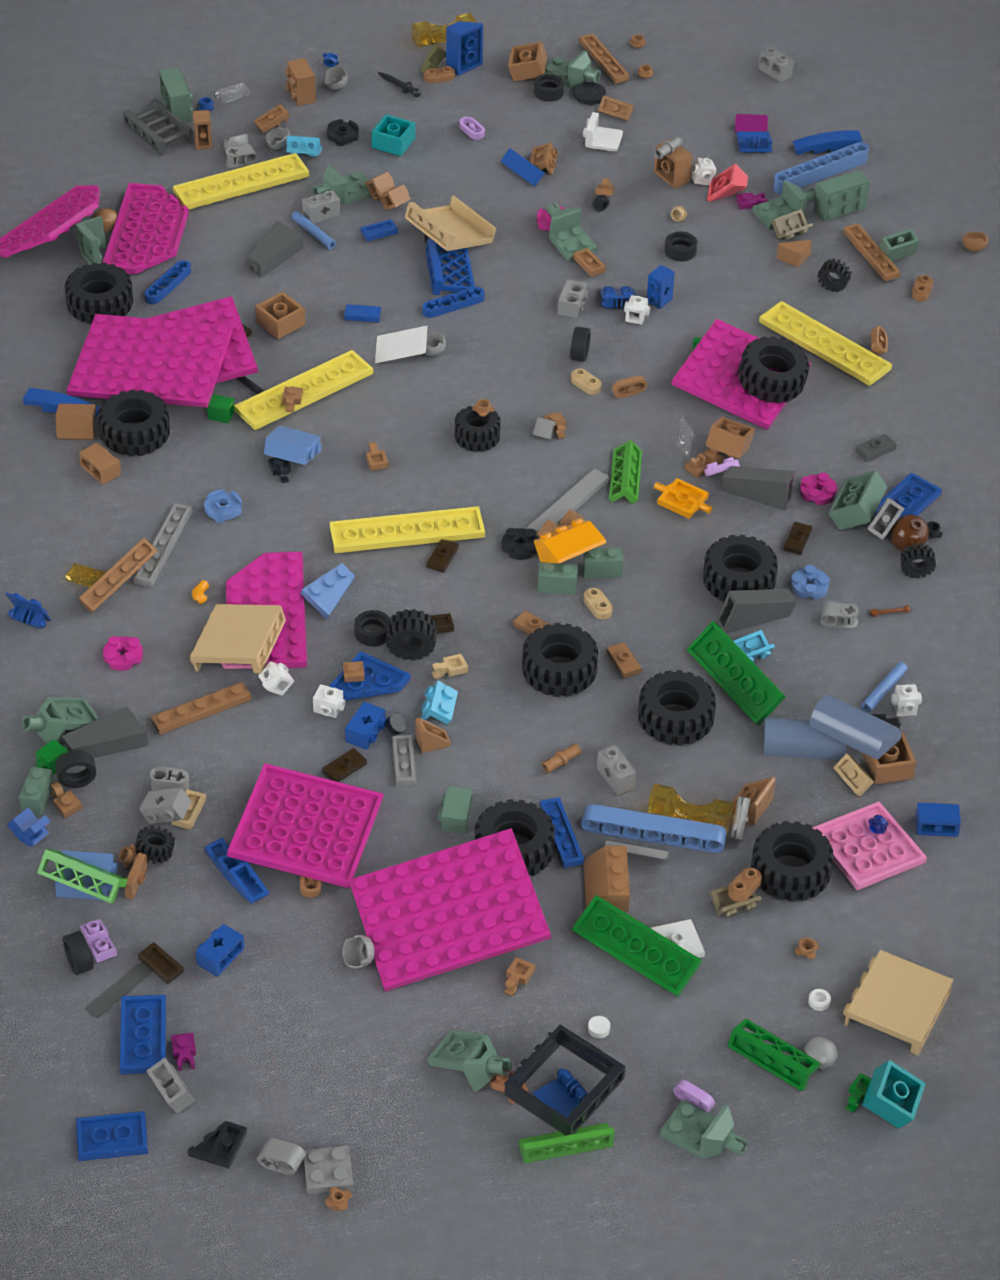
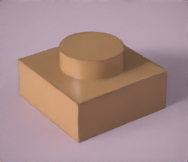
[343,661,365,682]

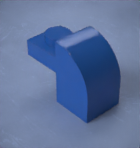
[7,807,51,846]

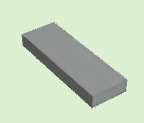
[392,735,416,786]
[605,840,670,860]

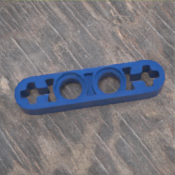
[145,260,191,304]
[422,287,485,318]

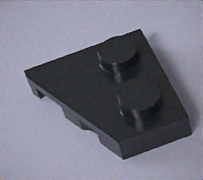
[188,1121,247,1169]

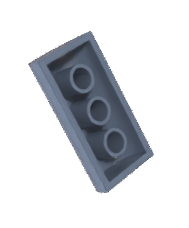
[810,695,901,760]
[763,717,846,760]

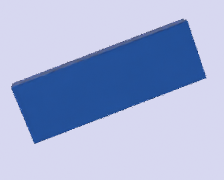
[500,148,544,186]

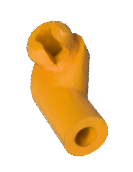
[192,580,209,604]

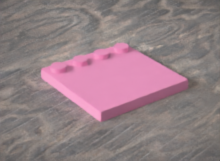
[812,802,927,891]

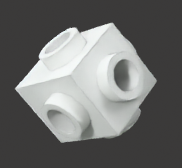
[691,158,717,186]
[624,295,650,325]
[259,661,294,696]
[313,684,345,718]
[891,684,922,716]

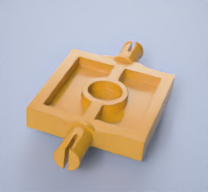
[654,478,712,519]

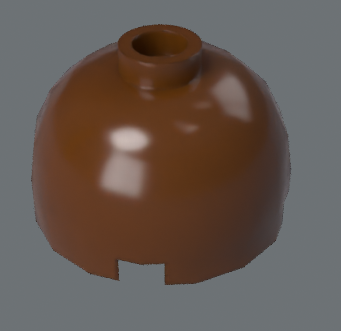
[890,514,929,552]

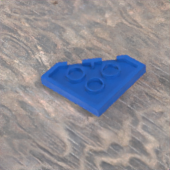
[329,651,411,701]

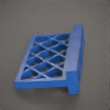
[425,238,475,295]

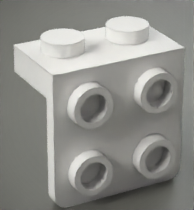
[583,112,623,152]

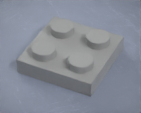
[303,1145,354,1194]

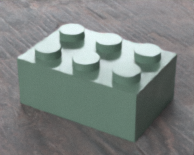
[159,67,193,122]
[814,170,870,221]
[828,470,887,530]

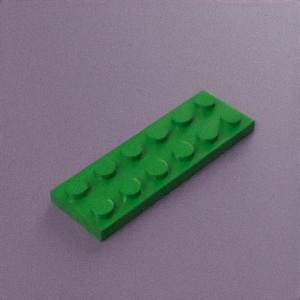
[686,621,787,726]
[571,895,702,998]

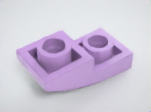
[80,919,118,963]

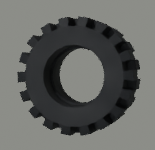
[455,406,501,452]
[386,609,437,660]

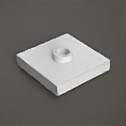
[651,919,705,958]

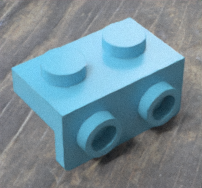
[286,135,322,157]
[734,630,775,662]
[421,681,458,724]

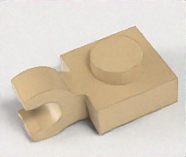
[431,654,468,679]

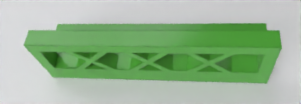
[609,440,642,504]
[37,849,128,903]
[518,1123,615,1163]

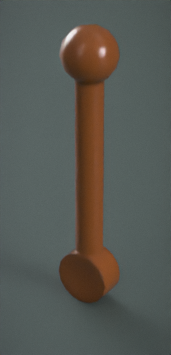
[870,605,910,617]

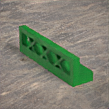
[727,1019,821,1092]

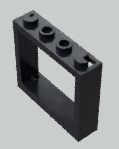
[504,1024,626,1136]

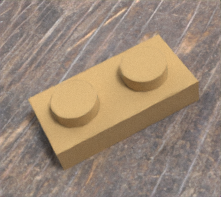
[833,753,874,797]
[171,789,206,830]

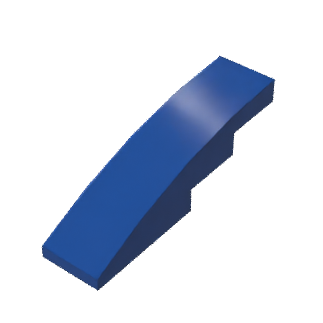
[793,130,863,156]
[23,388,100,419]
[204,837,270,904]

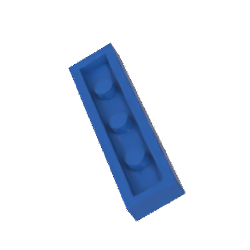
[540,797,584,868]

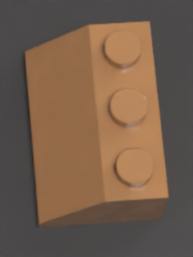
[583,846,630,911]

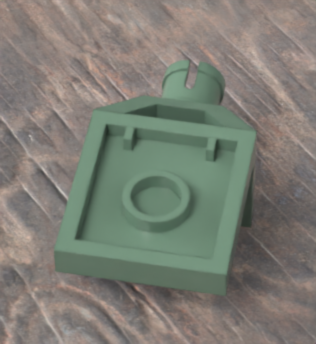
[544,51,601,88]
[313,165,371,205]
[752,180,816,230]
[546,202,597,262]
[75,216,106,265]
[22,698,99,743]
[427,1029,512,1092]
[660,1100,748,1159]

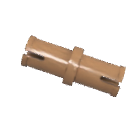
[541,743,582,774]

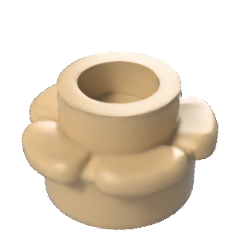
[671,206,687,222]

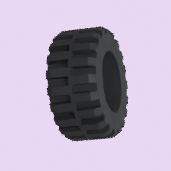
[65,262,133,324]
[738,336,810,403]
[98,390,170,456]
[703,535,778,602]
[522,623,598,697]
[638,670,716,746]
[474,799,555,876]
[751,821,834,902]

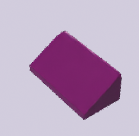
[735,114,768,133]

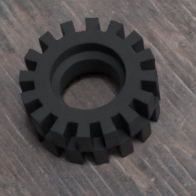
[817,259,851,292]
[900,543,936,578]
[135,826,175,864]

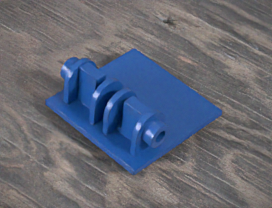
[737,132,772,153]
[599,286,637,309]
[5,592,51,629]
[532,1068,589,1117]

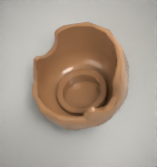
[92,208,118,232]
[962,232,989,252]

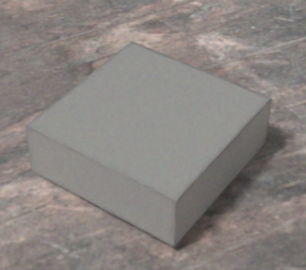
[533,417,556,439]

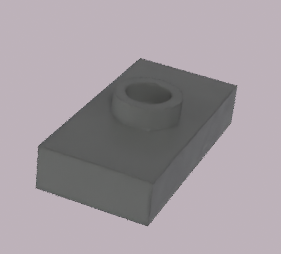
[856,434,897,462]

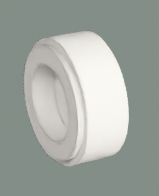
[808,989,831,1011]
[588,1016,610,1039]

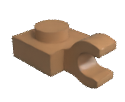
[282,386,303,412]
[543,412,567,439]
[366,442,389,471]
[50,781,82,818]
[504,957,536,996]

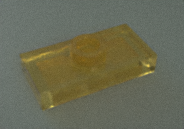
[66,563,106,587]

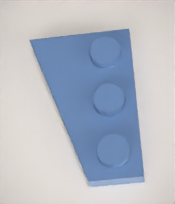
[300,563,355,620]

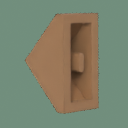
[777,240,812,268]
[415,717,451,753]

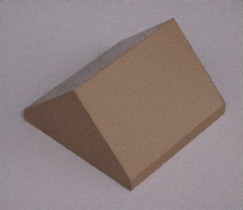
[55,403,96,440]
[726,777,776,825]

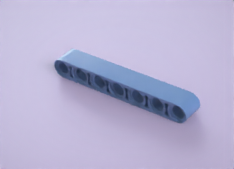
[773,142,869,194]
[581,804,727,853]

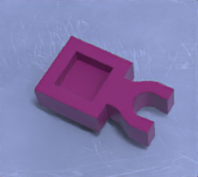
[736,192,768,210]
[171,1032,196,1071]

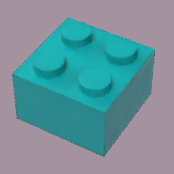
[371,114,415,156]
[862,1060,926,1129]

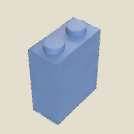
[264,426,322,465]
[55,850,118,900]

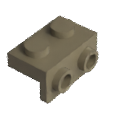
[771,209,813,240]
[709,885,762,918]

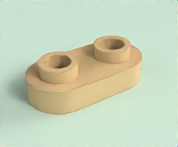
[571,368,601,395]
[584,588,613,619]

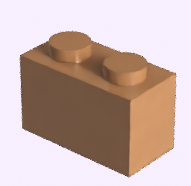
[193,110,212,150]
[79,443,121,485]

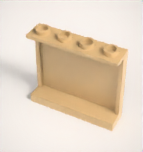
[405,196,497,251]
[190,604,286,673]
[843,950,954,1055]

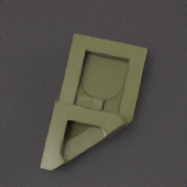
[421,44,446,74]

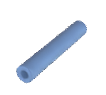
[291,211,336,250]
[861,662,908,713]

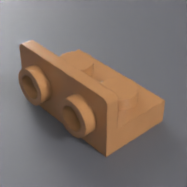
[530,143,558,175]

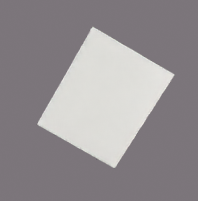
[375,325,428,363]

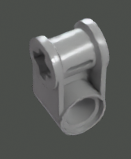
[225,144,258,169]
[820,601,859,630]

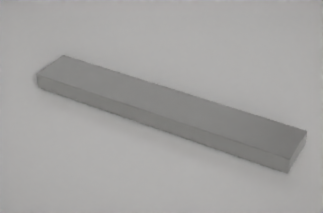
[527,468,609,538]
[133,503,192,588]

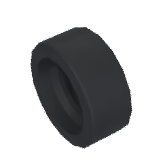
[534,74,564,101]
[665,231,698,261]
[570,326,591,362]
[354,610,390,647]
[55,750,97,788]
[63,931,93,975]

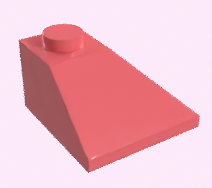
[707,164,748,202]

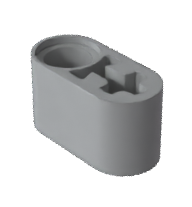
[150,766,190,792]
[257,1138,306,1175]

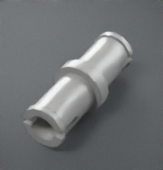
[654,136,683,159]
[729,796,751,840]

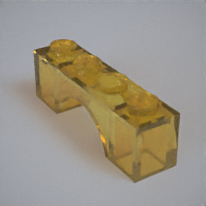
[412,13,477,47]
[648,783,735,835]

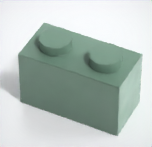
[879,228,920,261]
[583,548,623,578]
[538,562,578,595]
[19,767,53,817]
[438,786,472,834]

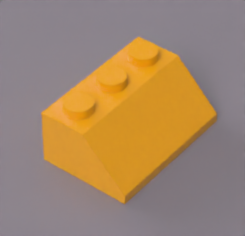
[534,518,607,564]

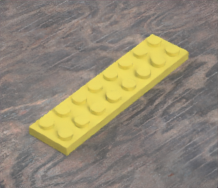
[173,153,309,209]
[759,301,892,386]
[234,350,373,430]
[329,506,485,553]

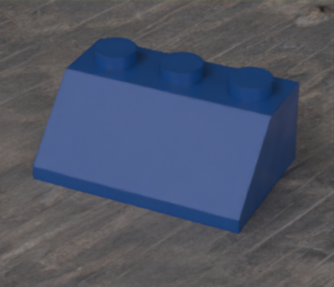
[446,21,483,76]

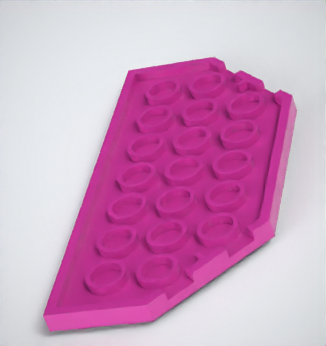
[103,183,189,274]
[0,185,100,258]
[226,552,307,668]

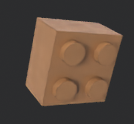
[508,41,547,81]
[285,58,316,106]
[654,139,692,189]
[255,291,305,339]
[706,416,755,459]
[862,733,916,785]

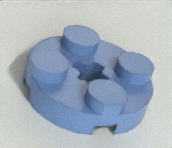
[204,489,242,523]
[791,565,830,600]

